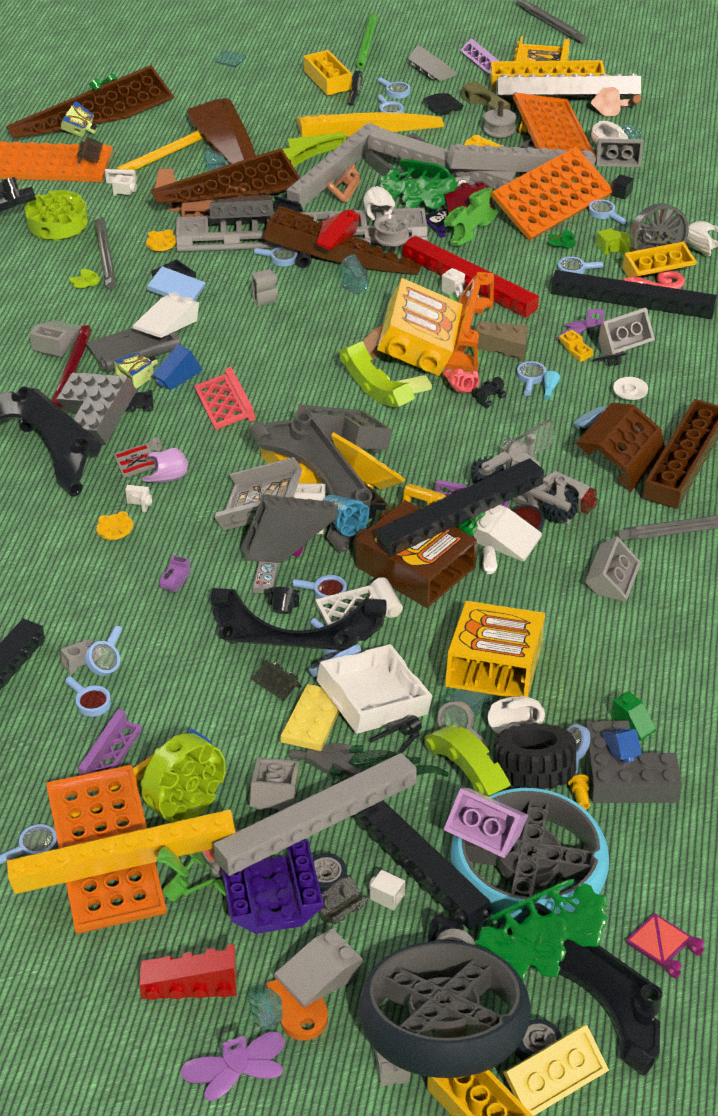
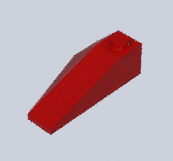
[316,209,361,250]

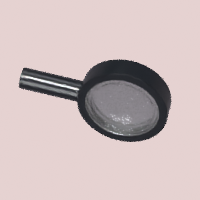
[348,70,363,106]

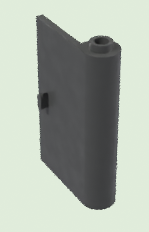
[86,328,181,372]

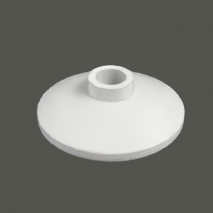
[613,377,648,400]

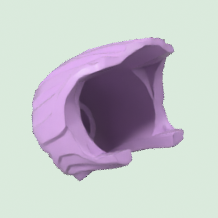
[142,448,188,482]

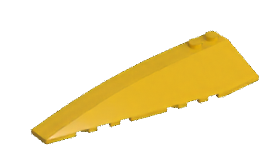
[296,113,444,137]

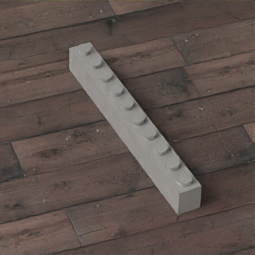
[287,123,380,208]
[368,127,517,189]
[447,144,596,175]
[213,753,417,876]

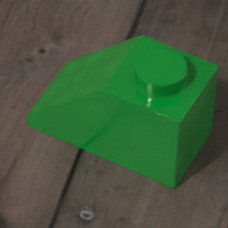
[611,691,656,741]

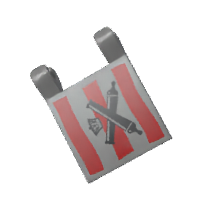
[114,437,162,478]

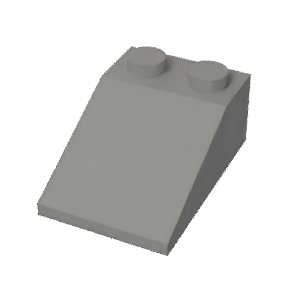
[250,757,300,811]
[274,928,363,1008]

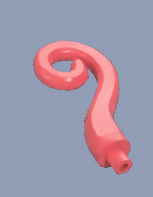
[622,270,685,289]

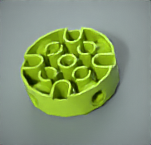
[24,190,88,241]
[141,733,226,822]

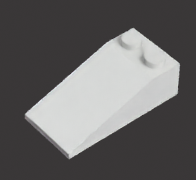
[133,293,199,338]

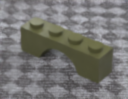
[462,81,510,111]

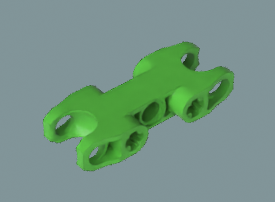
[444,188,499,246]

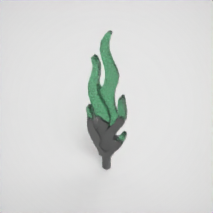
[289,743,449,777]

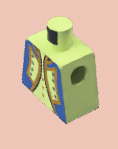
[61,101,98,137]
[114,353,158,388]

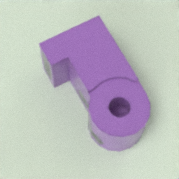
[160,555,191,592]

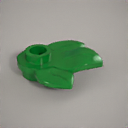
[547,229,576,249]

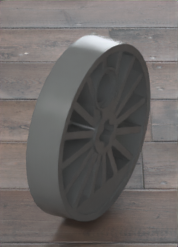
[630,203,689,251]

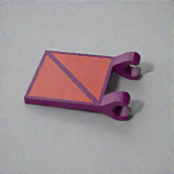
[626,913,705,978]

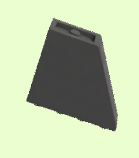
[210,195,273,219]
[242,495,339,563]

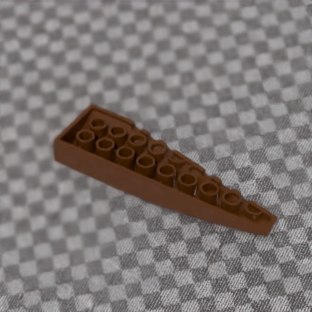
[186,98,256,165]
[150,148,300,204]
[264,206,422,274]

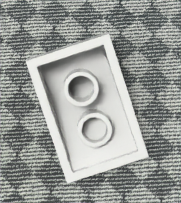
[474,505,542,562]

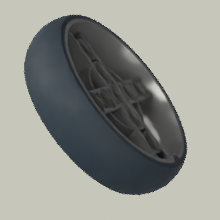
[359,941,531,1078]

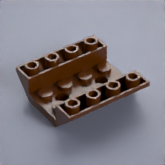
[576,402,665,492]

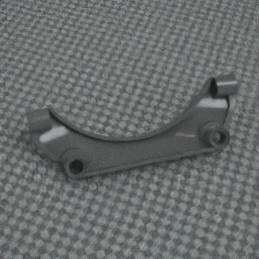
[249,410,372,553]

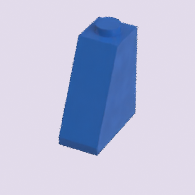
[152,344,203,391]

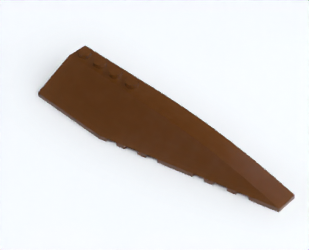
[6,65,174,138]

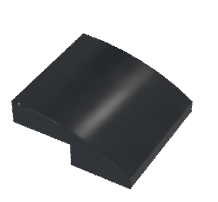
[423,93,464,115]

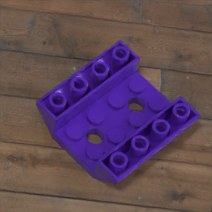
[222,839,324,934]

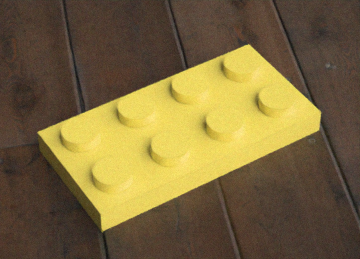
[281,684,340,751]
[503,1025,609,1116]

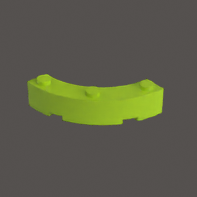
[338,341,415,407]
[424,725,511,797]

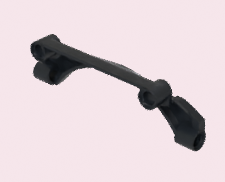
[0,386,101,497]
[211,588,387,651]
[474,903,663,1076]

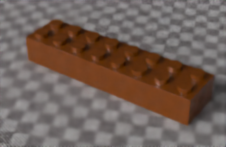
[643,399,718,509]

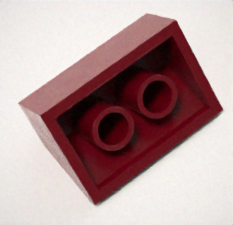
[442,181,494,213]

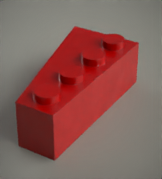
[140,944,237,1000]

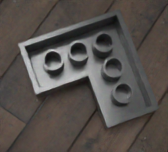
[57,372,137,444]
[297,404,392,452]
[586,721,682,803]

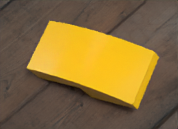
[559,330,594,362]

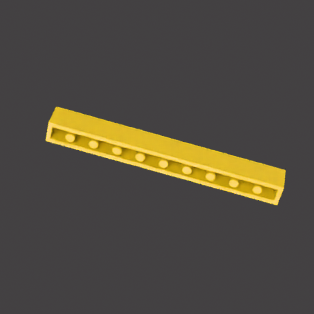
[7,809,236,894]

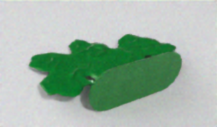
[379,159,458,209]
[475,879,608,980]

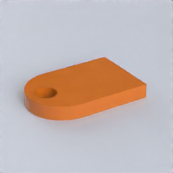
[266,980,328,1040]

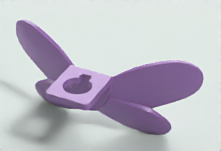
[557,309,606,340]
[181,1032,285,1101]

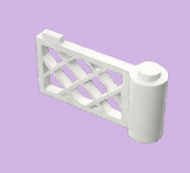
[315,577,403,625]

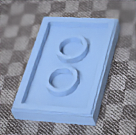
[147,266,206,301]

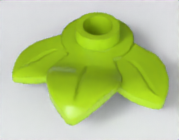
[69,269,100,288]

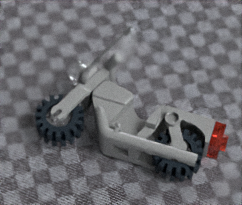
[471,420,598,525]

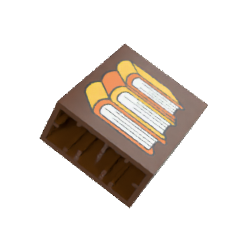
[353,500,477,608]

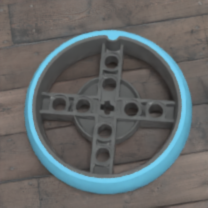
[451,788,609,923]

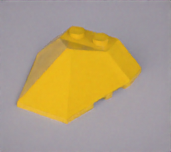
[331,432,405,490]

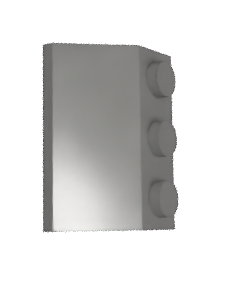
[408,45,457,81]
[596,138,644,167]
[598,308,655,356]
[585,536,641,601]

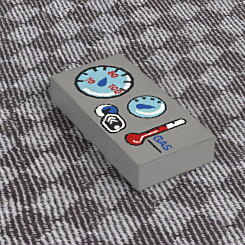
[253,561,278,594]

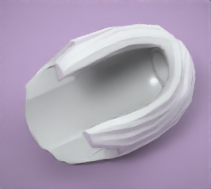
[591,121,628,145]
[363,186,395,220]
[686,221,718,257]
[487,696,545,734]

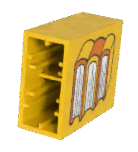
[377,278,463,376]
[445,601,545,697]

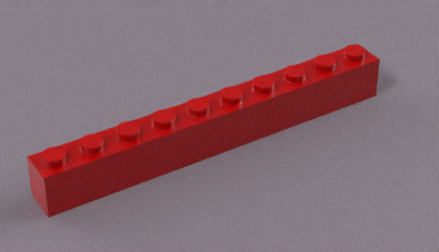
[402,235,539,318]

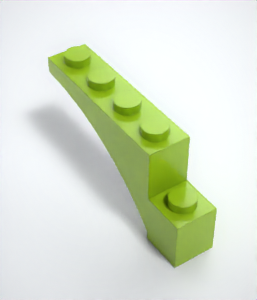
[282,132,346,168]
[596,228,672,256]

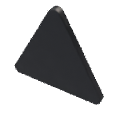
[593,351,628,366]

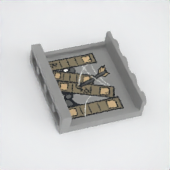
[215,457,302,531]

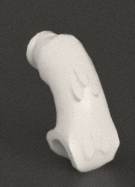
[482,545,497,574]

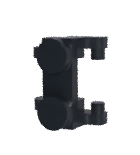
[472,377,507,409]
[125,390,154,412]

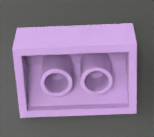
[444,788,528,858]

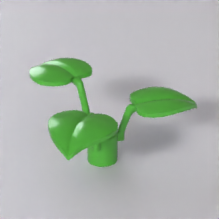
[157,847,227,902]

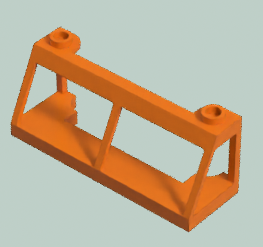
[444,272,494,372]

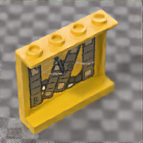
[514,36,570,61]

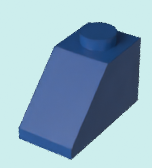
[602,728,642,763]

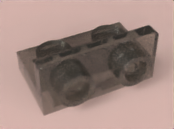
[76,136,103,164]
[252,660,302,702]
[318,875,368,924]

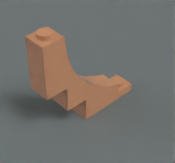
[155,169,214,217]

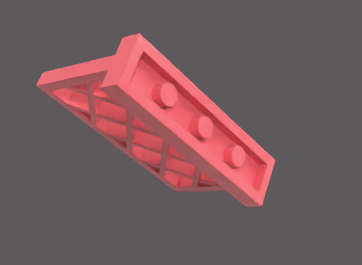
[194,367,256,430]

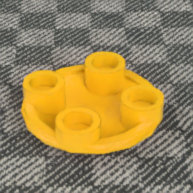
[146,229,177,251]
[96,511,134,540]

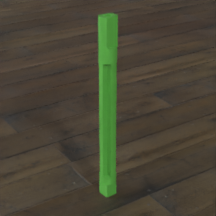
[356,13,378,69]

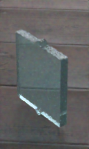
[215,51,246,68]

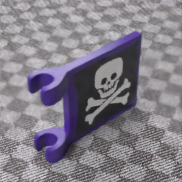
[425,209,451,238]

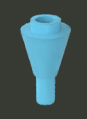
[544,371,561,400]

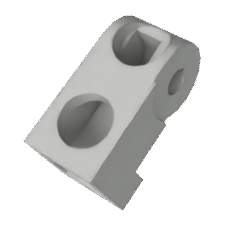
[60,640,102,675]

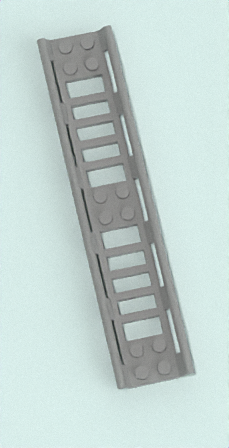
[176,208,428,252]

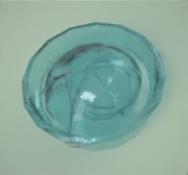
[620,124,641,139]

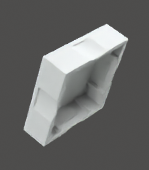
[317,644,432,734]

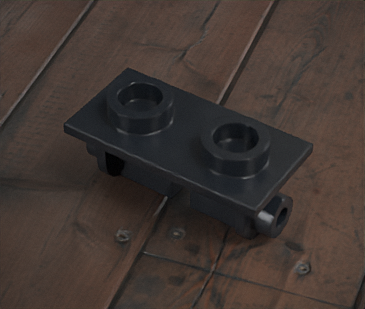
[273,195,304,212]

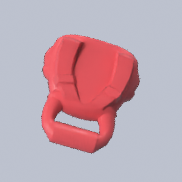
[443,369,480,393]

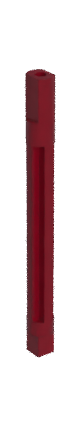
[52,325,92,409]

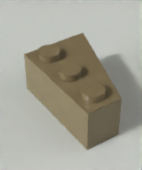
[476,321,528,362]

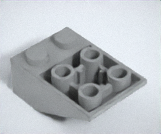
[29,320,81,357]

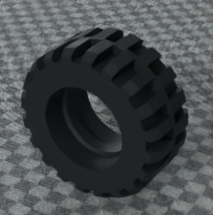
[494,723,577,790]

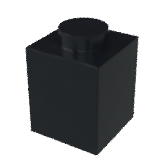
[611,174,634,200]

